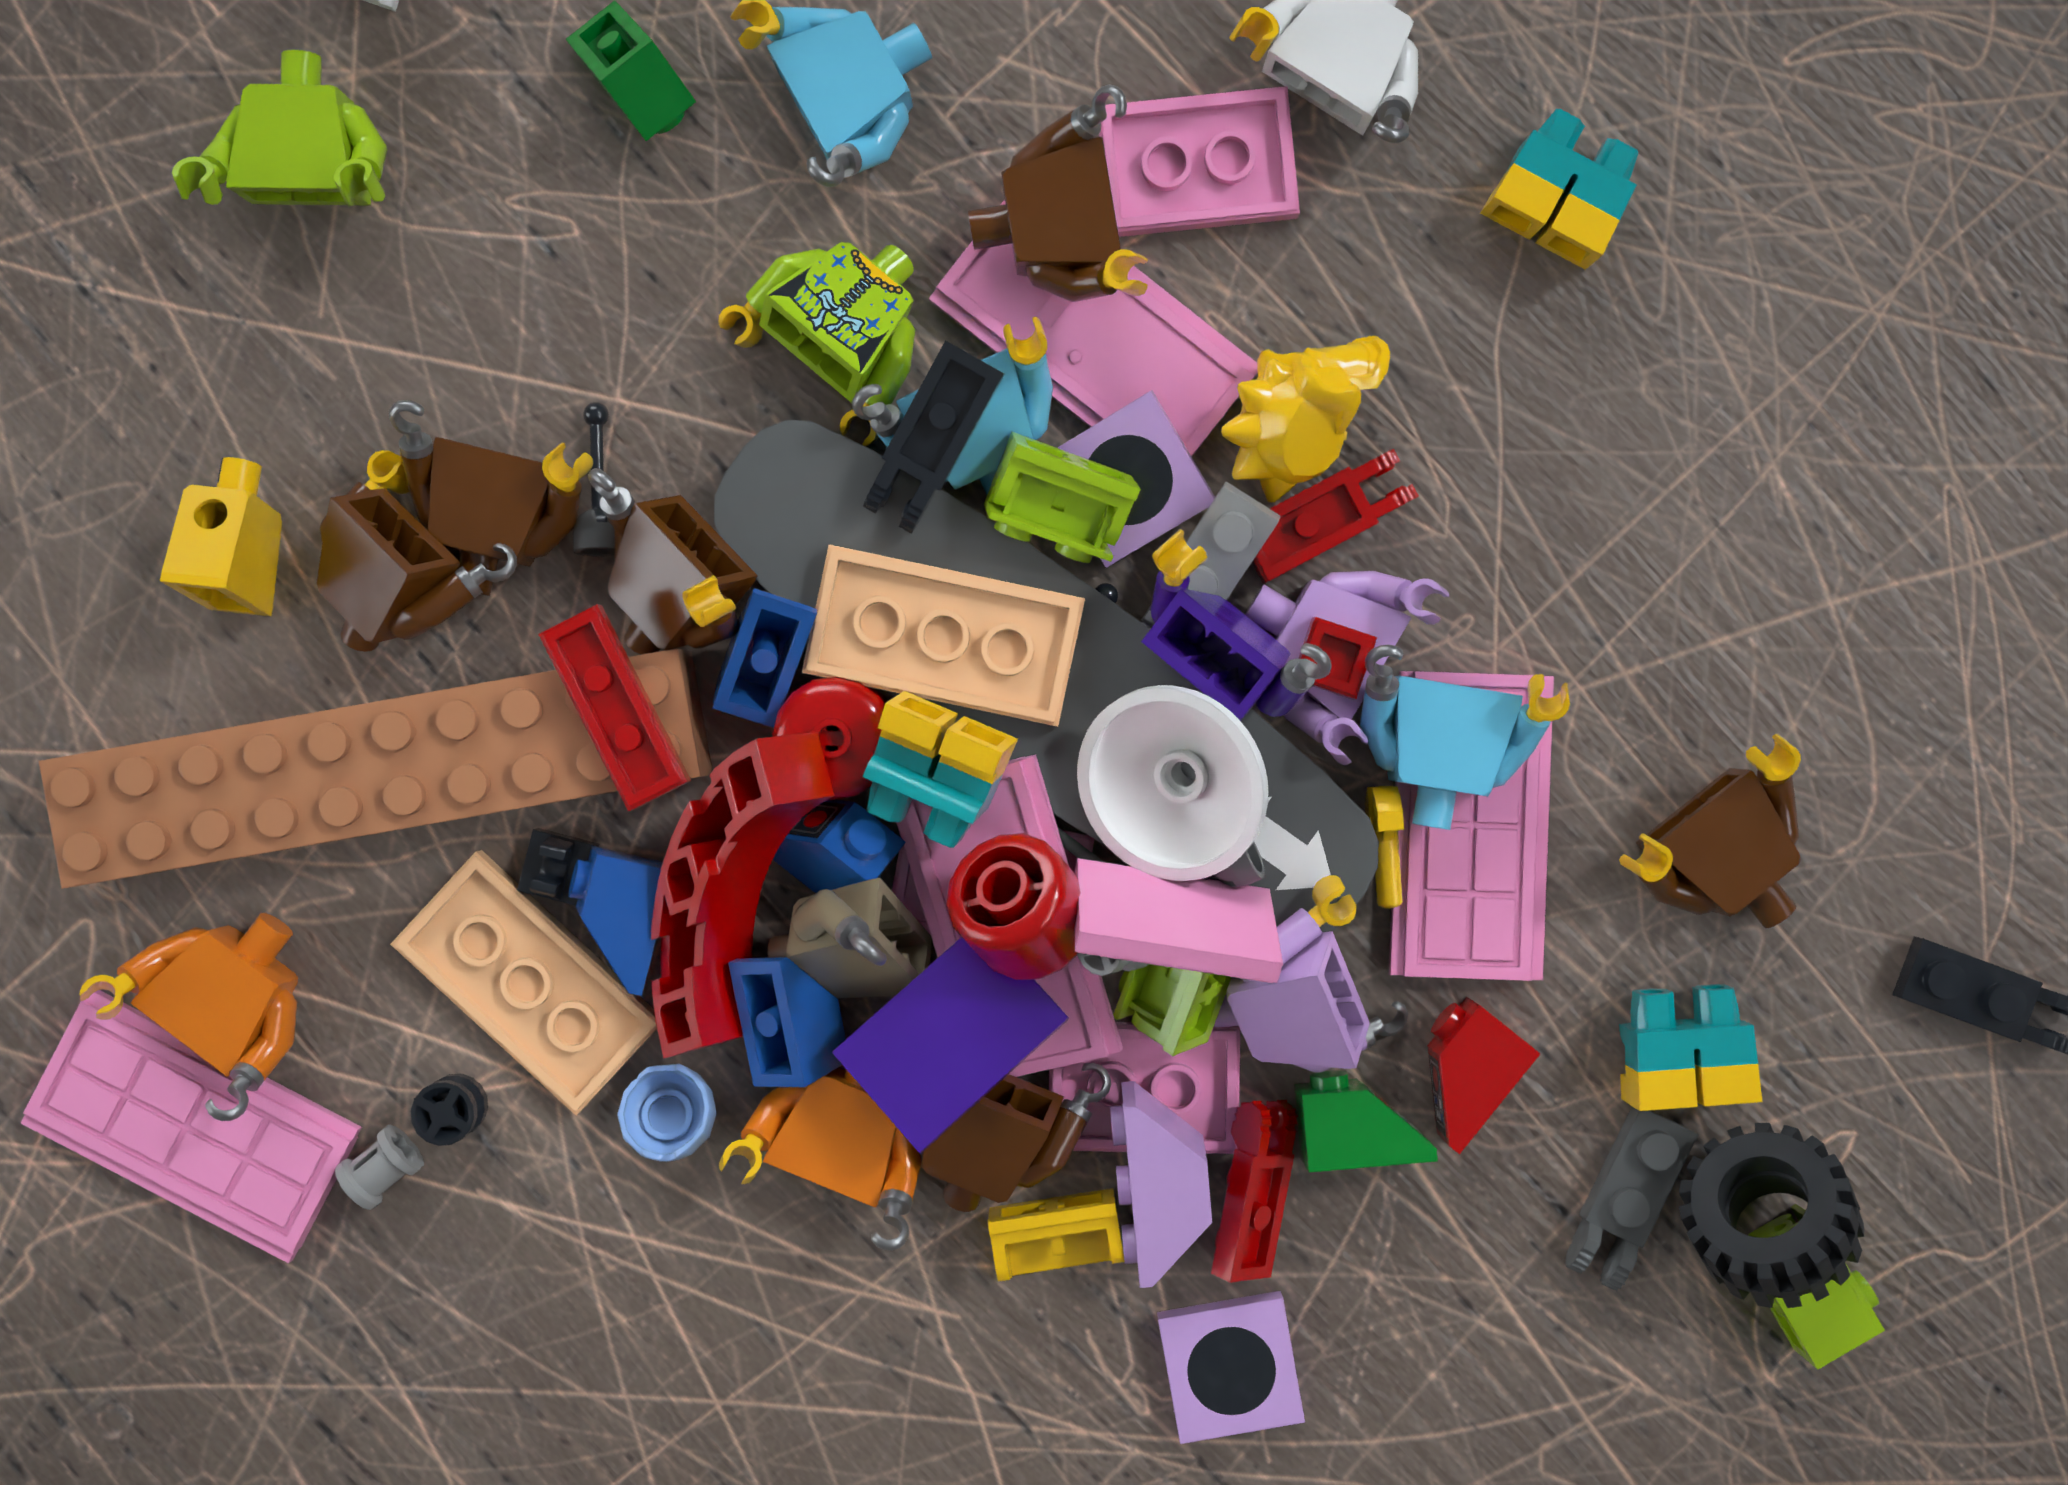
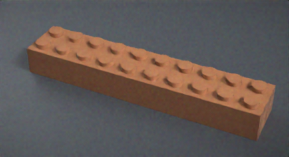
[39,648,713,889]

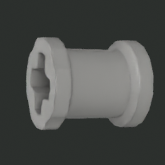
[335,1124,424,1210]

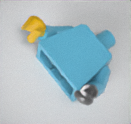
[730,0,932,187]
[852,317,1053,495]
[1360,644,1570,830]

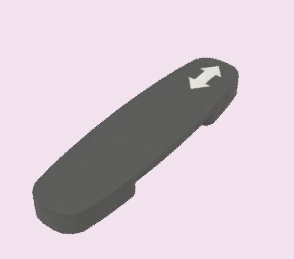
[714,420,1379,932]

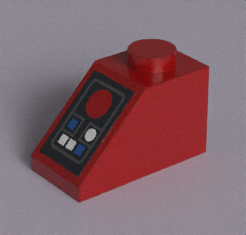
[1427,997,1540,1155]

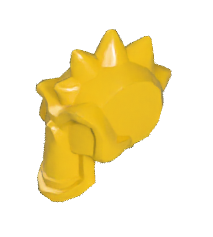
[1221,336,1390,503]

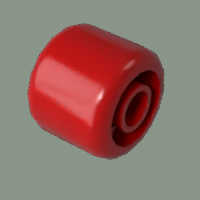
[772,677,888,800]
[946,833,1081,980]

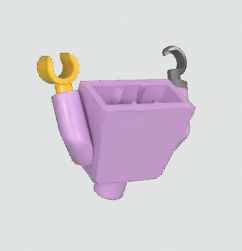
[1214,875,1408,1073]

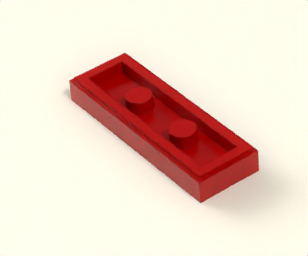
[538,604,691,812]

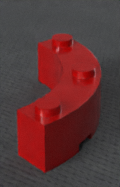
[651,732,835,1059]

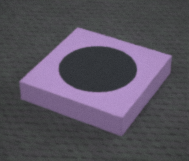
[1058,390,1215,568]
[1157,1291,1305,1444]

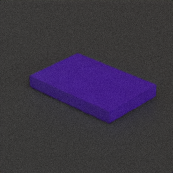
[832,937,1069,1154]

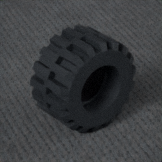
[1679,1123,1865,1308]

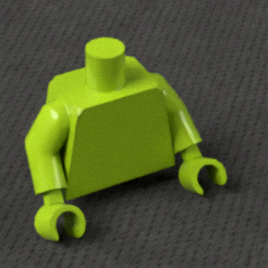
[172,50,387,207]

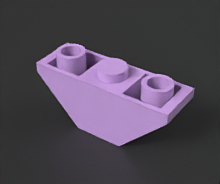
[1110,1081,1212,1288]

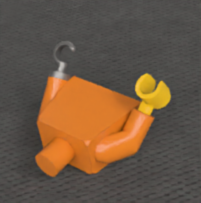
[79,913,298,1121]
[719,1068,922,1251]

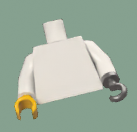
[1229,0,1418,143]

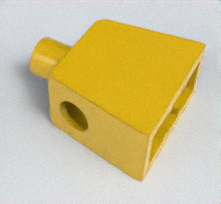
[160,457,282,617]

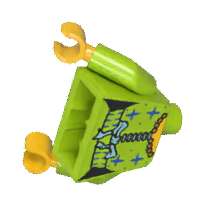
[718,242,915,446]

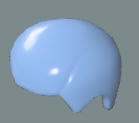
[617,1063,716,1162]

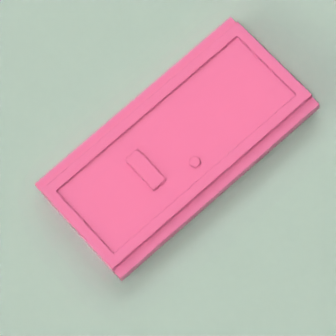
[929,200,1258,457]
[1389,671,1554,981]
[896,754,1123,1077]
[21,990,362,1263]

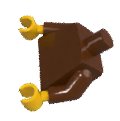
[1619,733,1801,928]

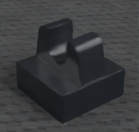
[517,828,600,906]

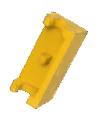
[988,1188,1125,1282]

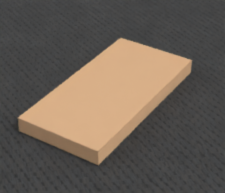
[802,545,1085,727]
[390,850,657,1116]

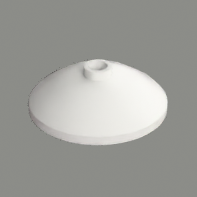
[1077,685,1268,881]

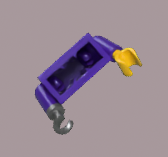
[1141,529,1332,721]

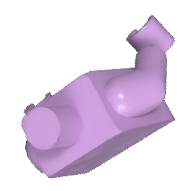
[1245,571,1449,765]

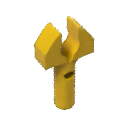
[1365,786,1404,909]

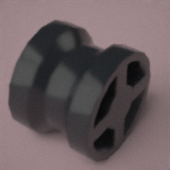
[411,1074,488,1146]

